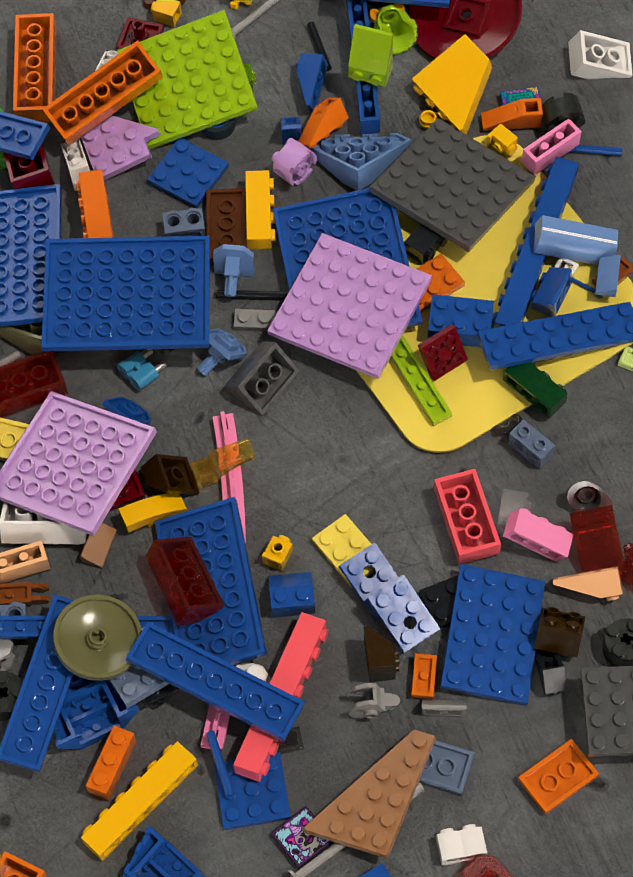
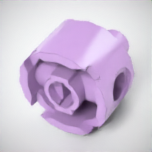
[271,138,317,186]

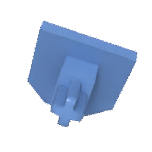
[213,244,255,297]
[197,328,247,376]

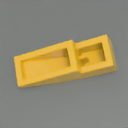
[119,493,187,533]

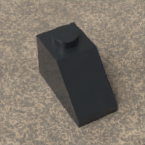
[534,650,567,694]

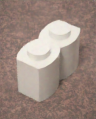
[436,824,487,865]

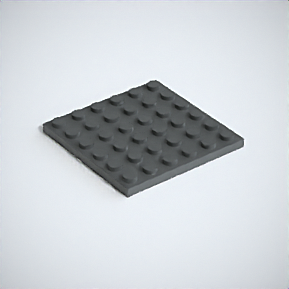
[370,118,536,253]

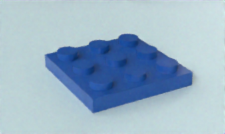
[147,138,229,209]
[214,752,291,830]

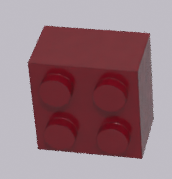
[3,144,55,189]

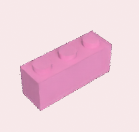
[522,118,582,175]
[503,508,574,562]

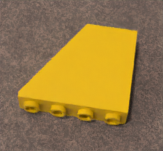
[412,34,492,135]

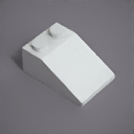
[568,30,633,79]

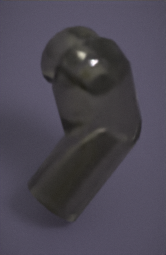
[495,414,522,436]

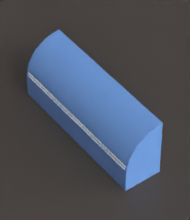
[534,215,618,265]

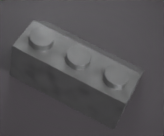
[225,341,300,416]

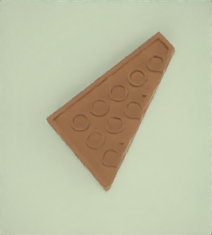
[304,730,436,859]

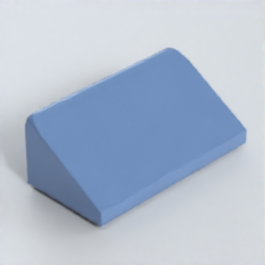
[595,255,621,297]

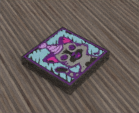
[271,806,334,870]

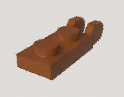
[0,582,49,605]

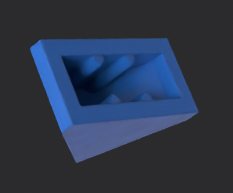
[281,117,301,145]

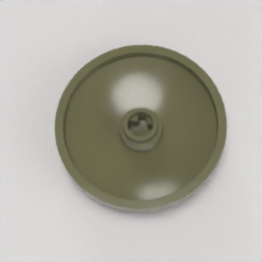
[53,594,142,681]

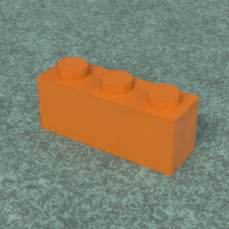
[86,726,137,801]

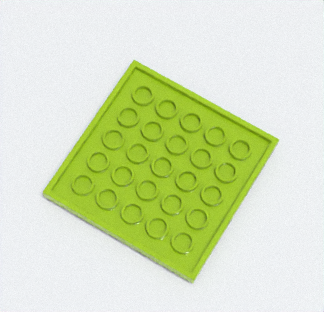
[117,10,258,150]

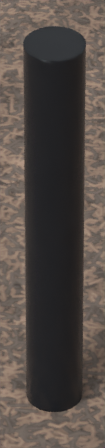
[307,22,332,71]

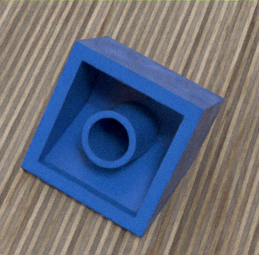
[530,267,572,317]
[268,572,315,618]

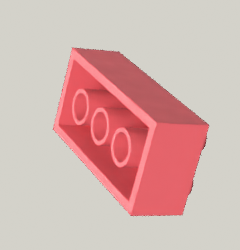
[434,469,501,565]

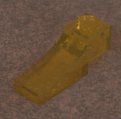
[190,438,256,488]

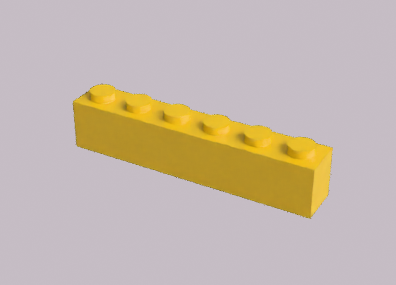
[81,741,198,861]

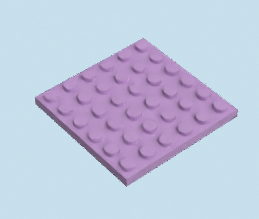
[267,233,432,379]
[0,391,157,536]

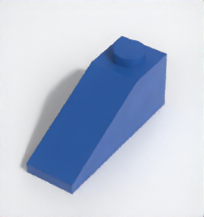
[296,53,328,114]

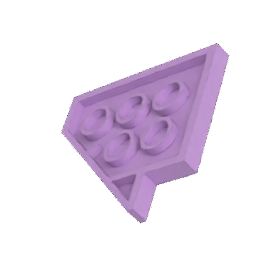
[81,115,161,181]

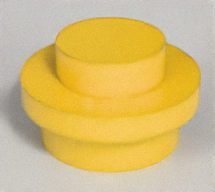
[419,110,438,129]

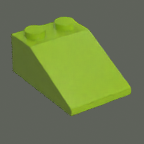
[348,24,393,87]

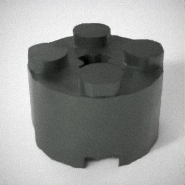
[542,93,586,132]
[602,619,633,666]
[0,671,23,721]

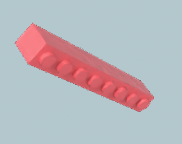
[233,612,329,782]

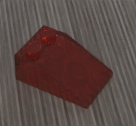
[570,505,627,574]

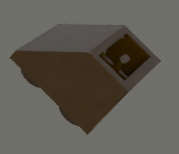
[534,607,585,658]

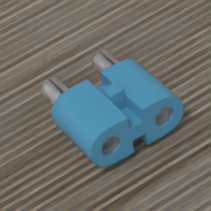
[117,349,166,391]

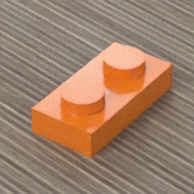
[411,653,437,700]

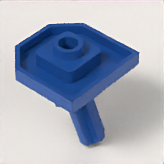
[102,397,151,425]

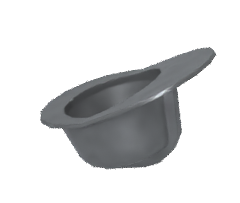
[567,480,614,523]

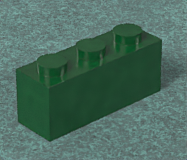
[503,362,568,418]

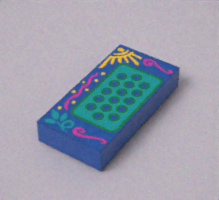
[500,87,542,106]

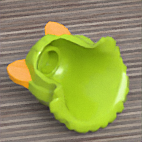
[370,3,418,55]

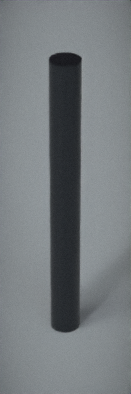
[216,290,289,299]

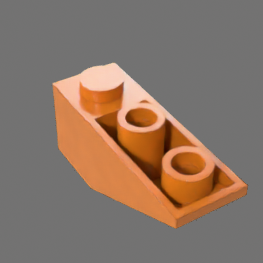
[299,98,349,149]
[481,98,543,131]

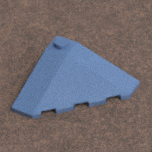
[310,133,412,191]

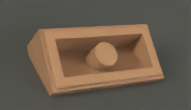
[81,523,117,568]

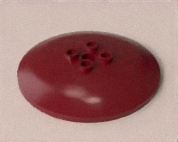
[408,0,522,59]

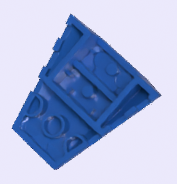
[54,674,139,749]
[122,825,206,877]

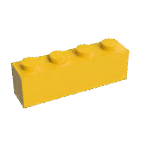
[245,170,275,250]

